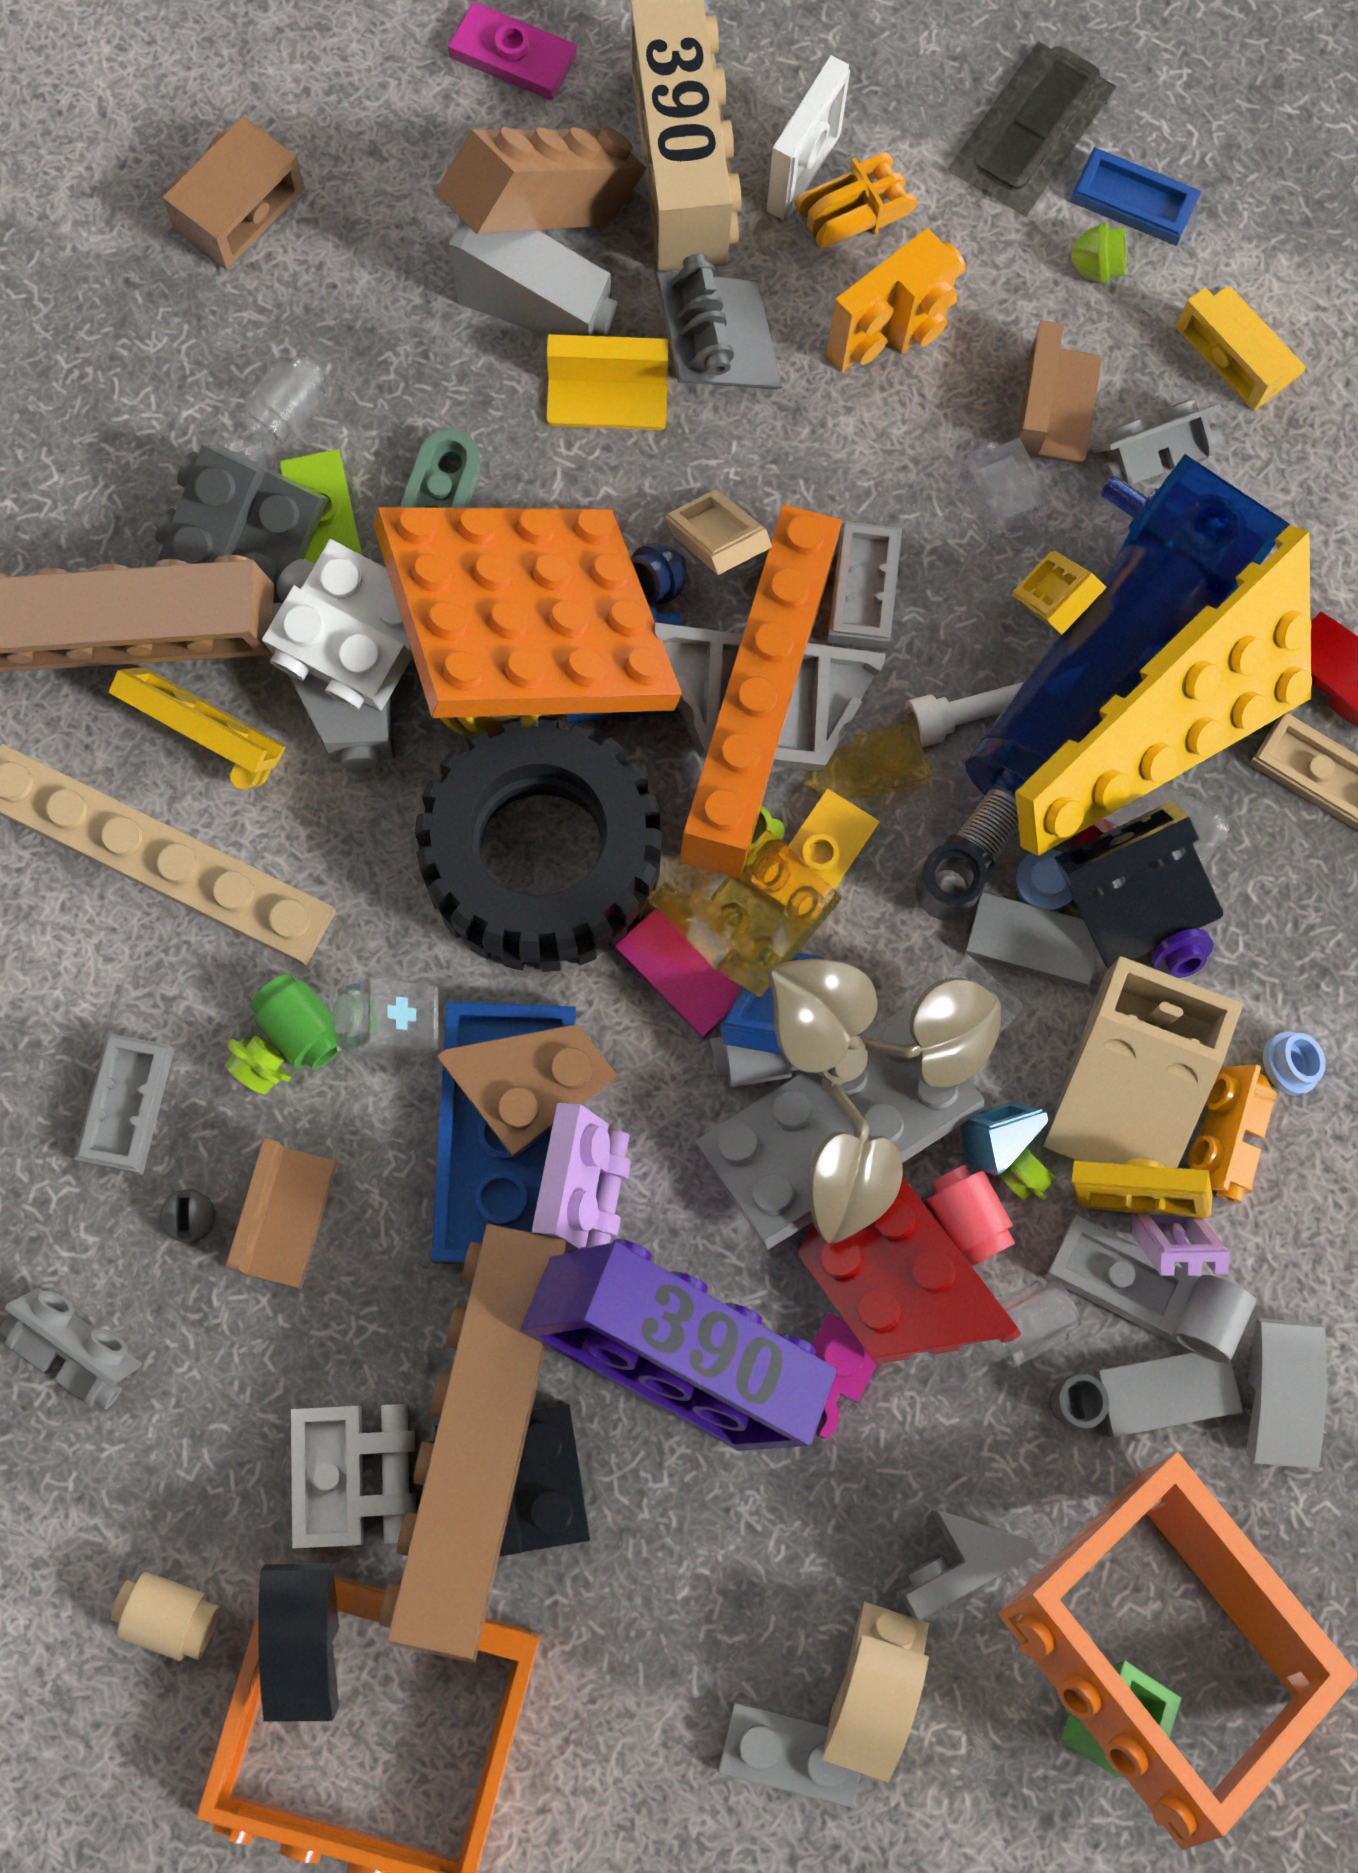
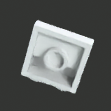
[262,539,413,711]

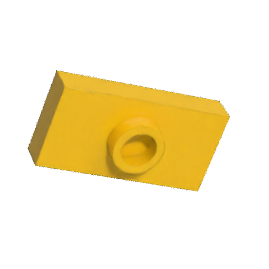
[1012,550,1107,635]
[758,788,880,927]
[1071,1158,1213,1219]

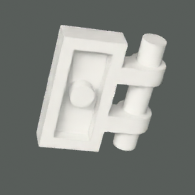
[291,1404,417,1549]

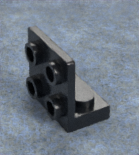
[1054,801,1223,969]

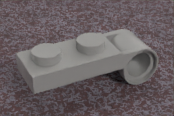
[1044,1215,1257,1363]

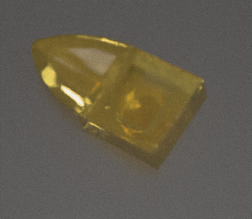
[802,719,932,799]

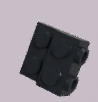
[429,1404,590,1557]

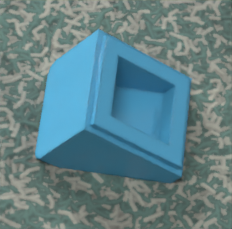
[960,1101,1048,1175]

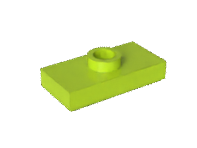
[279,449,363,564]

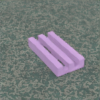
[1131,1213,1229,1276]

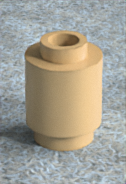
[111,1571,221,1661]

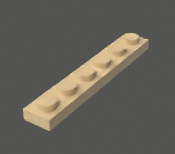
[0,744,336,966]

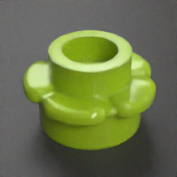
[998,1147,1057,1201]

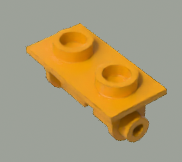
[1188,1064,1277,1203]

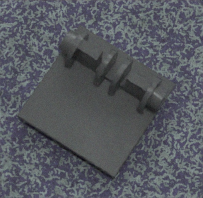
[654,254,782,390]

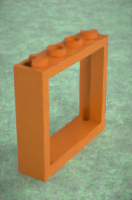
[997,1452,1358,1850]
[196,1561,542,1873]

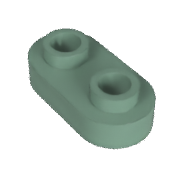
[400,429,481,508]

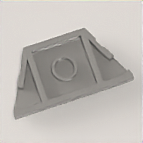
[654,622,885,772]

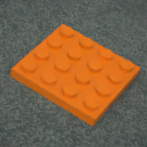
[373,507,682,718]

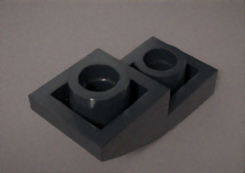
[258,1563,339,1722]

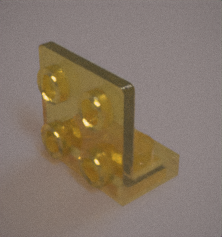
[649,830,842,997]

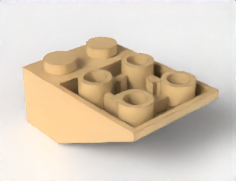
[1041,956,1244,1168]

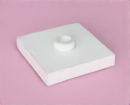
[766,55,850,220]

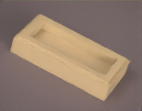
[665,489,772,575]

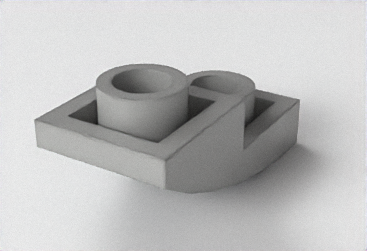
[1245,1318,1327,1469]

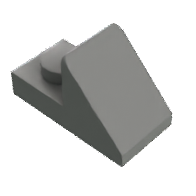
[899,1510,1039,1621]

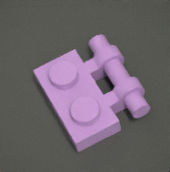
[531,1103,632,1251]

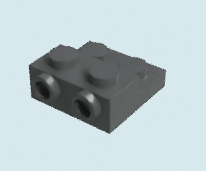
[155,445,329,603]

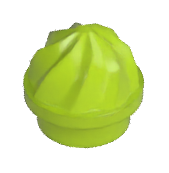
[1071,222,1127,284]

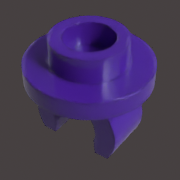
[1150,928,1214,978]

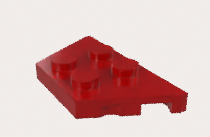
[797,1176,1021,1365]

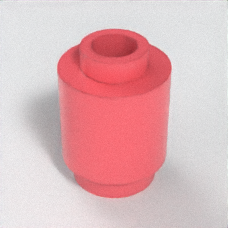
[926,1165,1015,1266]

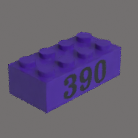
[520,1239,838,1451]

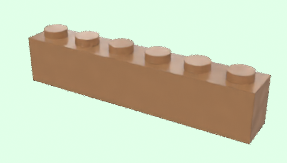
[0,555,274,672]
[379,1224,567,1663]

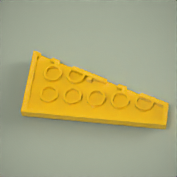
[1015,525,1312,856]

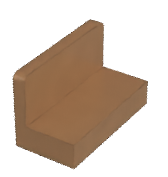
[1014,320,1101,465]
[226,1138,338,1290]

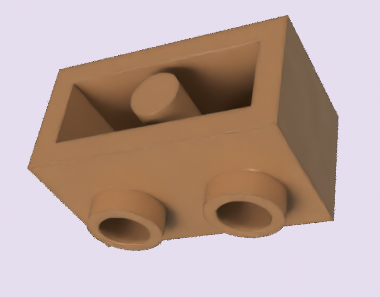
[162,115,305,270]

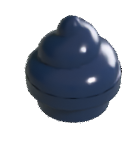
[631,543,686,605]

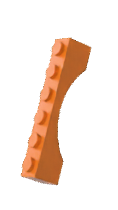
[680,504,842,879]

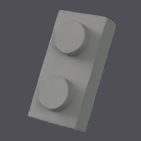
[718,1701,861,1808]

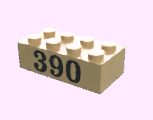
[631,0,742,271]

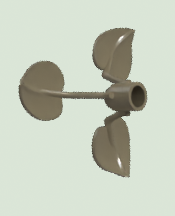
[768,958,1001,1243]

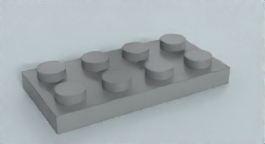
[695,1004,985,1250]

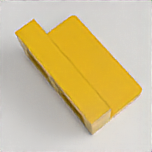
[1175,287,1305,412]
[547,334,669,430]

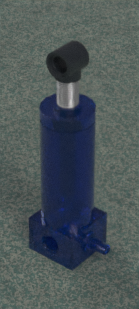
[916,454,1290,920]

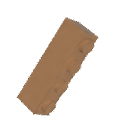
[435,127,647,234]

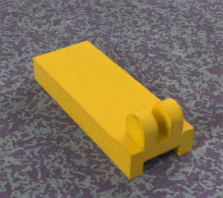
[108,667,286,790]

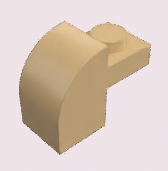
[822,1601,929,1783]

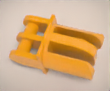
[794,153,918,251]

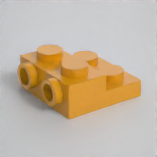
[826,227,965,372]

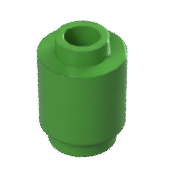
[250,974,345,1070]

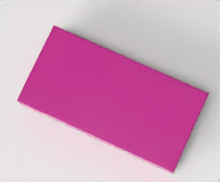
[615,904,743,1040]

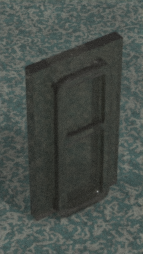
[948,41,1116,217]

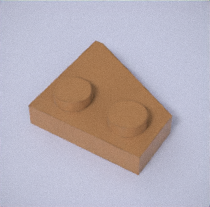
[437,1024,618,1158]

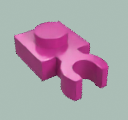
[812,1312,877,1439]

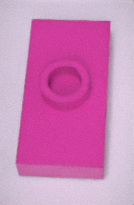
[448,1,577,101]

